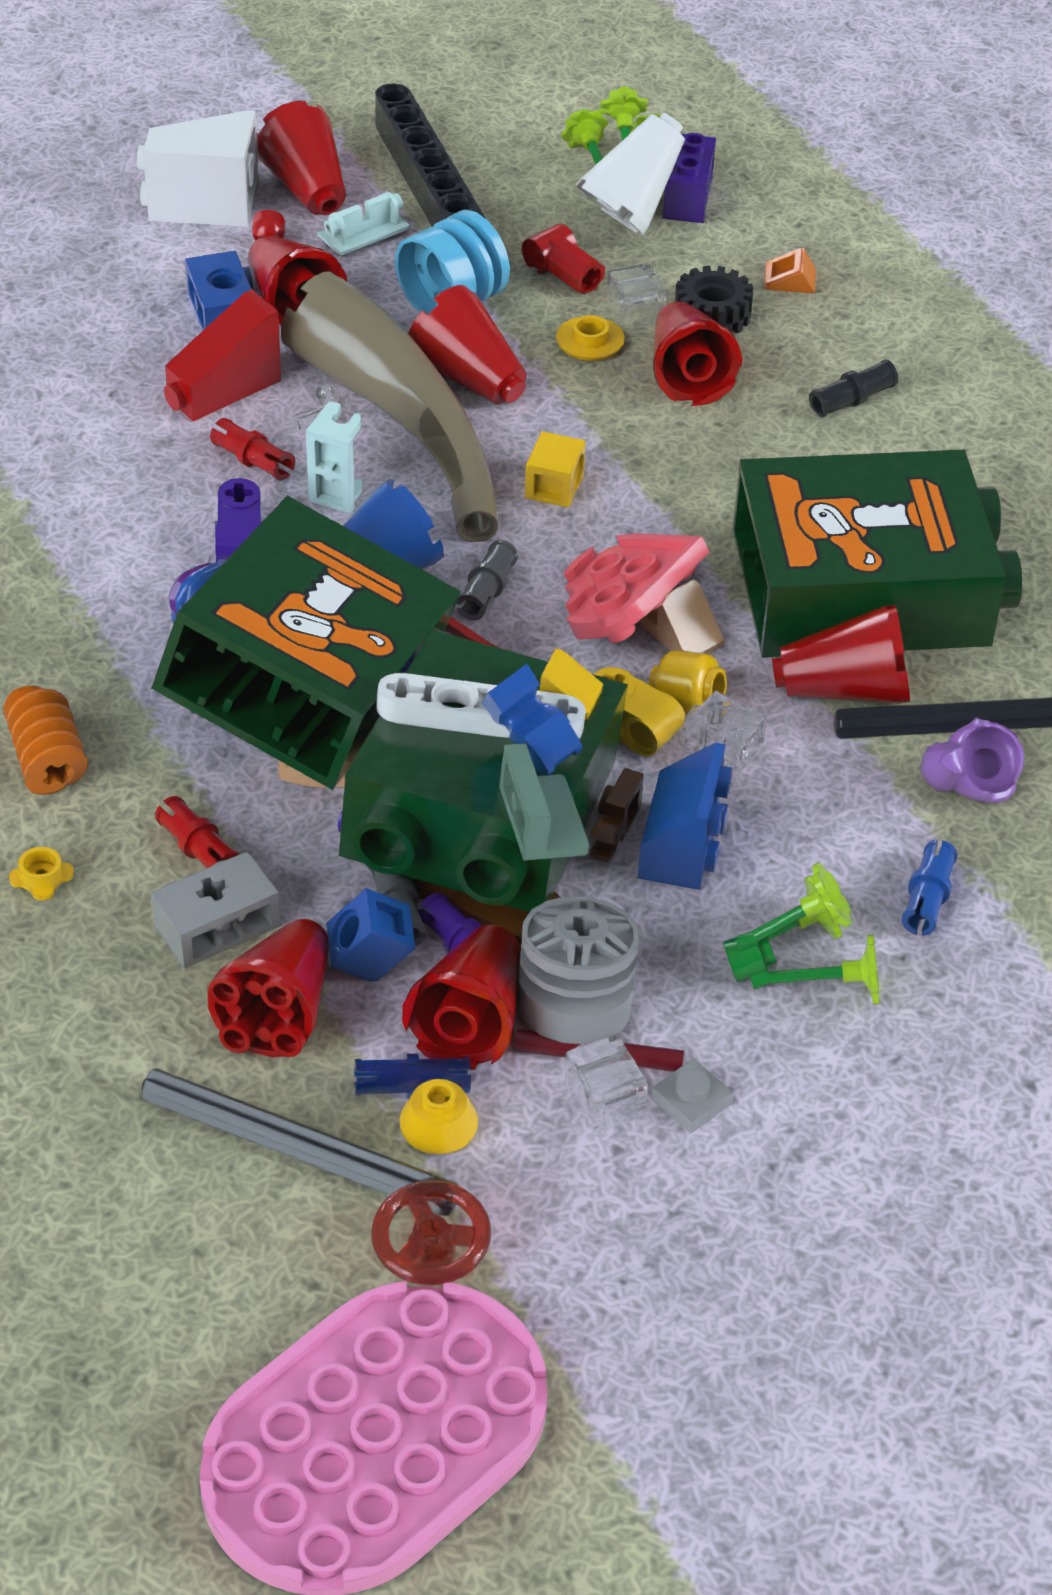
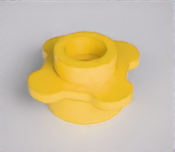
[9,847,74,901]

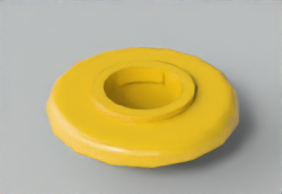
[556,315,625,361]

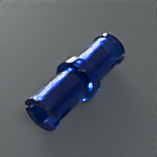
[354,1053,471,1099]

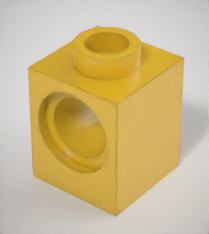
[525,431,586,508]

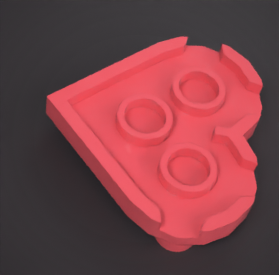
[564,533,710,643]

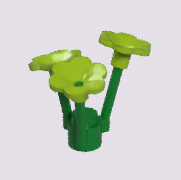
[723,862,880,1005]

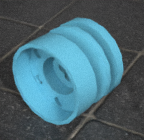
[395,209,510,314]

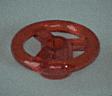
[371,1180,492,1285]

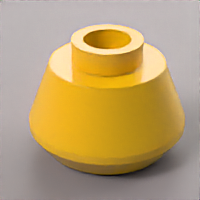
[399,1079,478,1154]

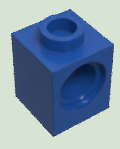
[326,888,416,981]

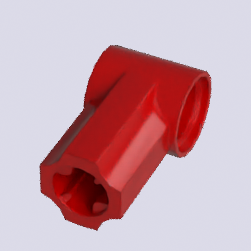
[521,223,605,295]

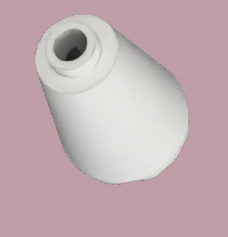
[575,113,685,235]

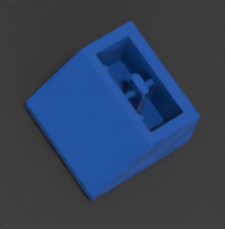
[638,742,733,890]

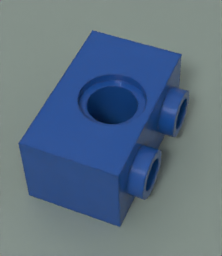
[185,250,261,331]

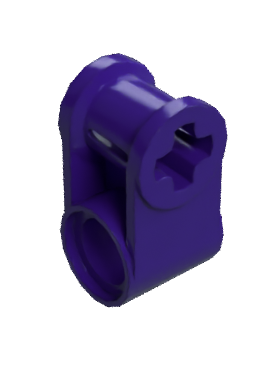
[215,478,263,562]

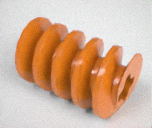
[3,686,88,795]

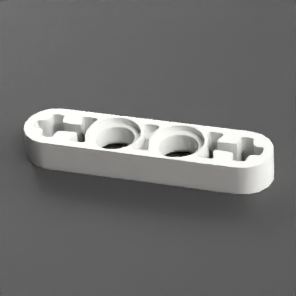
[376,673,586,739]

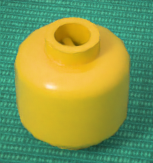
[649,650,727,718]

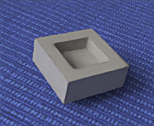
[651,1058,733,1134]

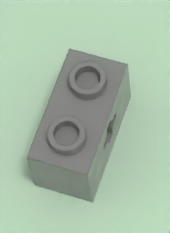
[151,851,281,969]

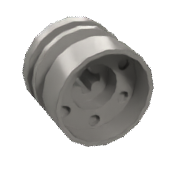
[517,896,639,1044]

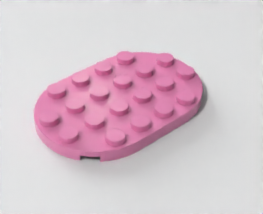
[199,1281,548,1595]

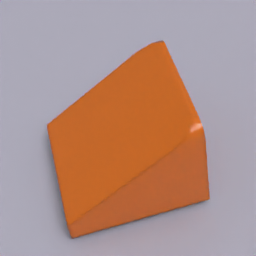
[764,247,816,293]

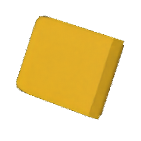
[539,648,603,720]

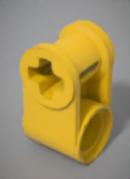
[594,667,686,757]

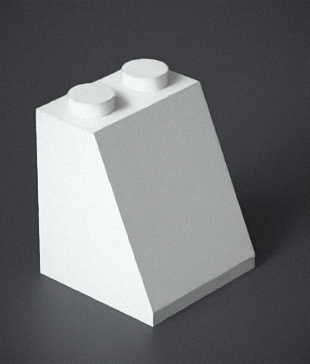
[137,110,259,227]

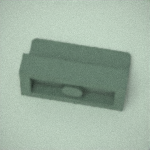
[499,743,589,861]

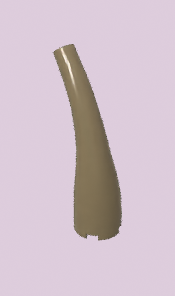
[281,272,498,542]

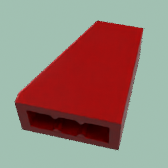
[164,289,281,421]

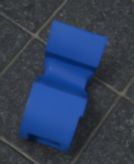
[481,664,583,775]

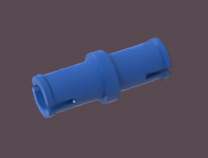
[901,840,958,936]

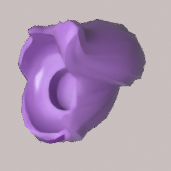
[920,718,1024,803]

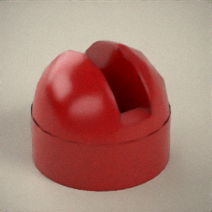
[252,210,286,241]

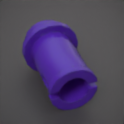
[418,892,481,953]

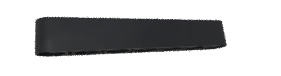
[375,83,486,227]

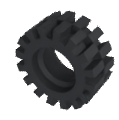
[675,266,754,334]

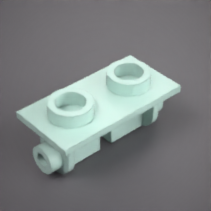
[317,192,410,256]

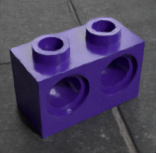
[662,133,716,223]

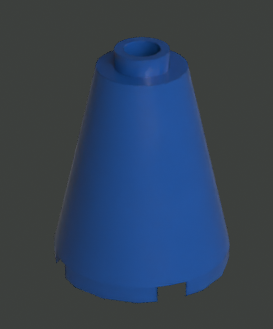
[342,479,444,569]

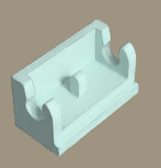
[306,401,362,514]

